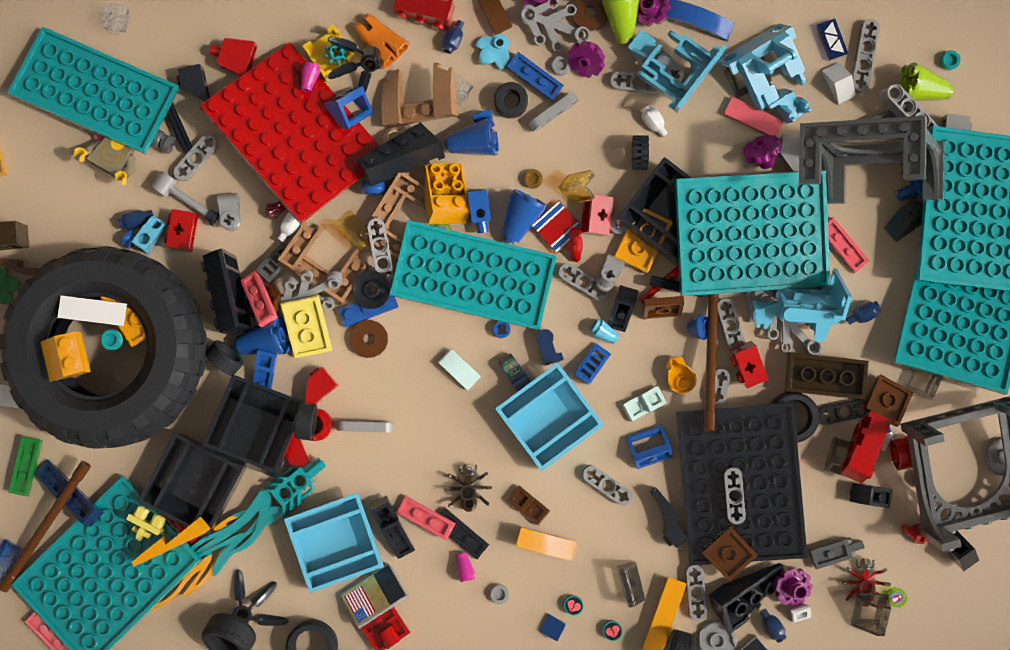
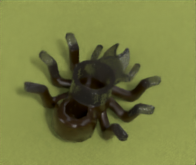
[444,464,492,512]

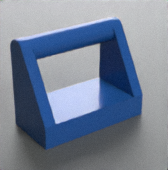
[325,86,373,130]
[626,424,673,469]

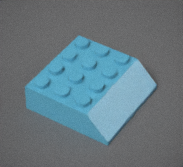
[495,362,604,471]
[284,493,384,593]

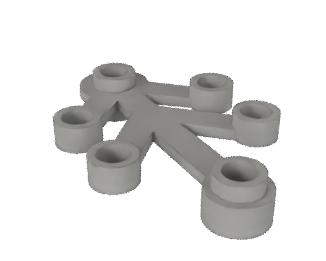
[519,0,590,52]
[279,270,342,311]
[765,297,822,355]

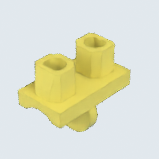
[126,506,166,541]

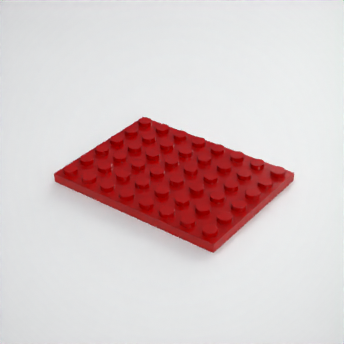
[200,42,380,225]

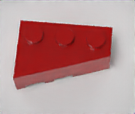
[393,0,455,30]
[840,411,892,484]

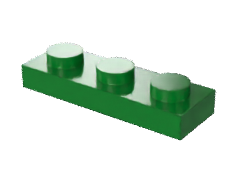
[8,436,43,497]

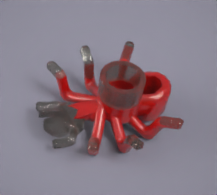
[842,558,891,607]

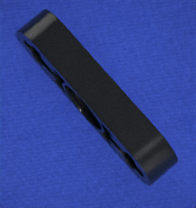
[818,399,869,425]

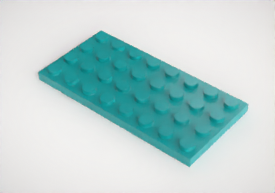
[7,26,180,155]
[390,220,557,330]

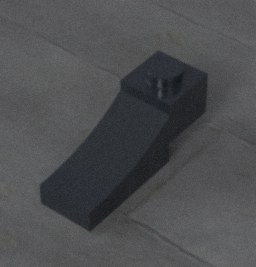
[649,487,688,548]
[370,495,415,559]

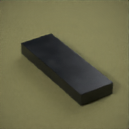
[440,507,489,559]

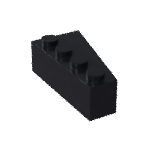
[356,122,445,186]

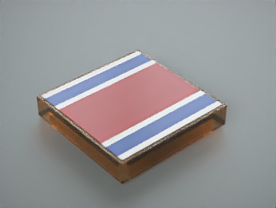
[532,200,581,254]

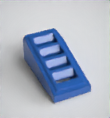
[573,343,611,385]

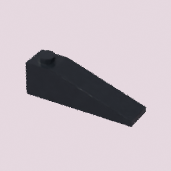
[708,563,784,634]

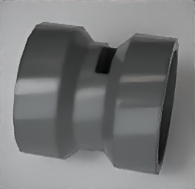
[151,129,177,154]

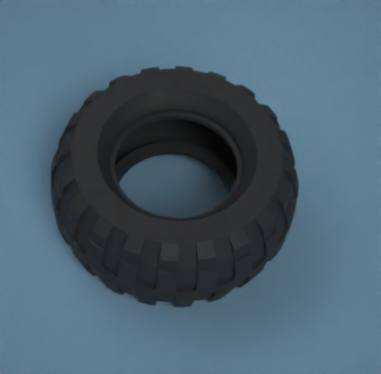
[0,246,207,449]

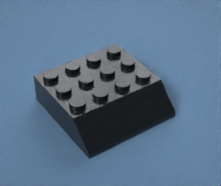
[617,157,692,266]
[201,248,252,335]
[202,374,306,478]
[138,432,247,538]

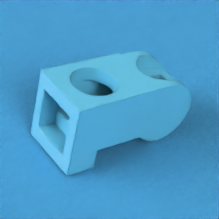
[131,215,167,255]

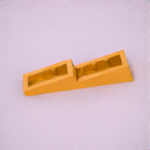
[131,517,211,566]
[642,577,687,650]

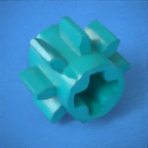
[323,43,348,66]

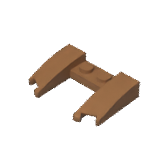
[381,62,458,128]
[358,172,426,259]
[277,222,368,306]

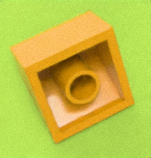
[41,331,90,382]

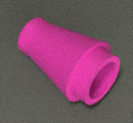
[300,62,320,92]
[456,553,476,583]

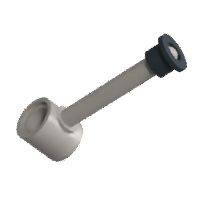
[151,171,220,226]

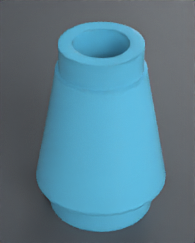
[590,319,619,344]

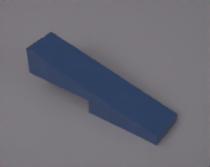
[35,459,104,527]

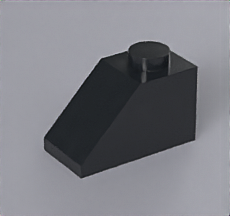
[176,64,210,102]
[884,197,923,242]
[608,285,638,332]
[849,483,893,508]
[947,531,979,571]

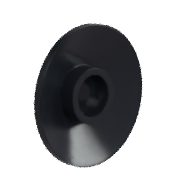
[353,271,391,309]

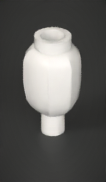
[640,104,668,137]
[277,212,302,242]

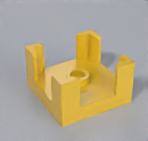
[303,24,358,81]

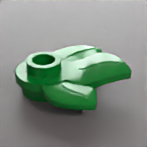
[0,267,20,305]

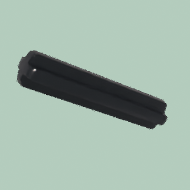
[166,102,193,153]
[649,276,704,297]

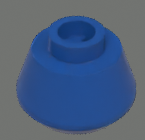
[360,179,387,195]
[687,314,708,340]

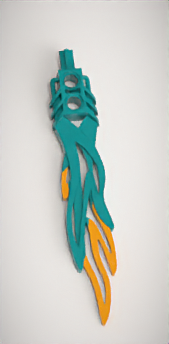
[150,457,326,611]

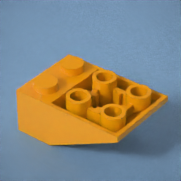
[424,163,470,224]

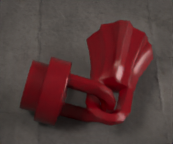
[264,201,286,219]

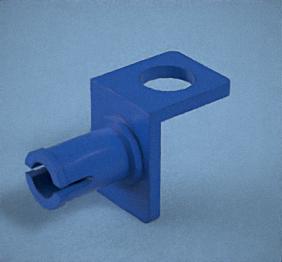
[895,180,923,201]

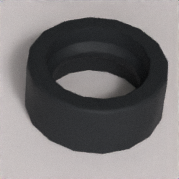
[205,340,243,376]
[295,402,317,441]

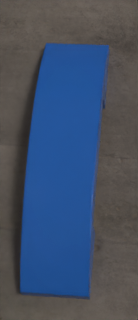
[666,0,734,42]
[252,349,277,389]

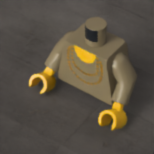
[73,137,135,185]

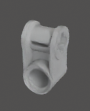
[654,50,684,82]
[217,193,241,231]
[596,254,625,292]

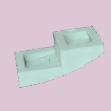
[438,349,481,390]
[621,386,667,422]

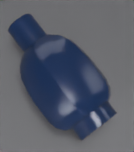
[442,20,464,54]
[118,209,154,230]
[846,301,881,325]
[759,608,787,643]

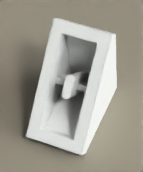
[821,62,856,105]

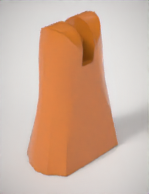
[353,13,410,69]

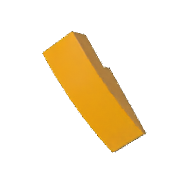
[516,526,576,560]

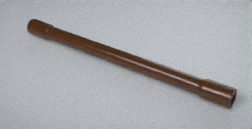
[703,294,719,432]
[0,460,91,593]

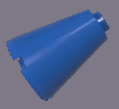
[444,117,499,156]
[502,189,547,244]
[234,318,290,355]

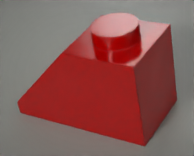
[305,367,339,404]

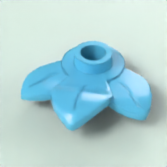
[475,34,510,70]

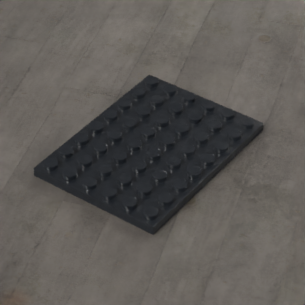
[676,402,808,566]

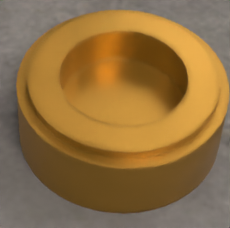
[524,169,543,189]

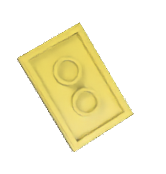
[280,295,332,358]

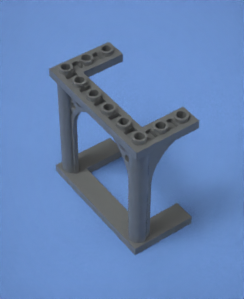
[799,116,945,204]
[900,396,1010,552]

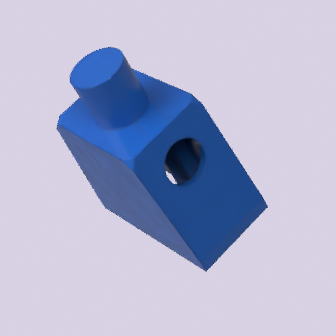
[468,189,491,233]

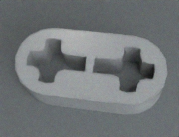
[715,369,730,405]

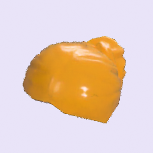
[666,356,697,395]

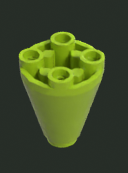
[602,0,639,44]
[898,62,953,101]

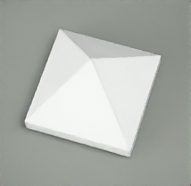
[791,604,811,623]

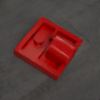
[361,606,411,650]

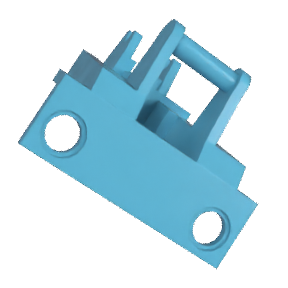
[718,23,812,124]
[628,29,727,113]
[751,268,852,342]

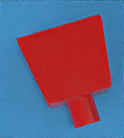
[209,38,258,77]

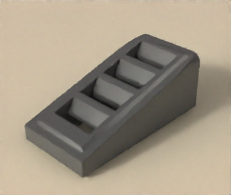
[256,242,287,284]

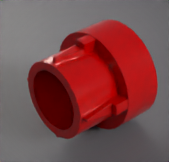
[311,408,333,441]
[889,436,912,471]

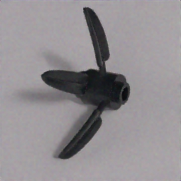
[327,36,381,93]
[232,569,289,626]

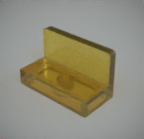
[558,170,595,204]
[333,211,370,252]

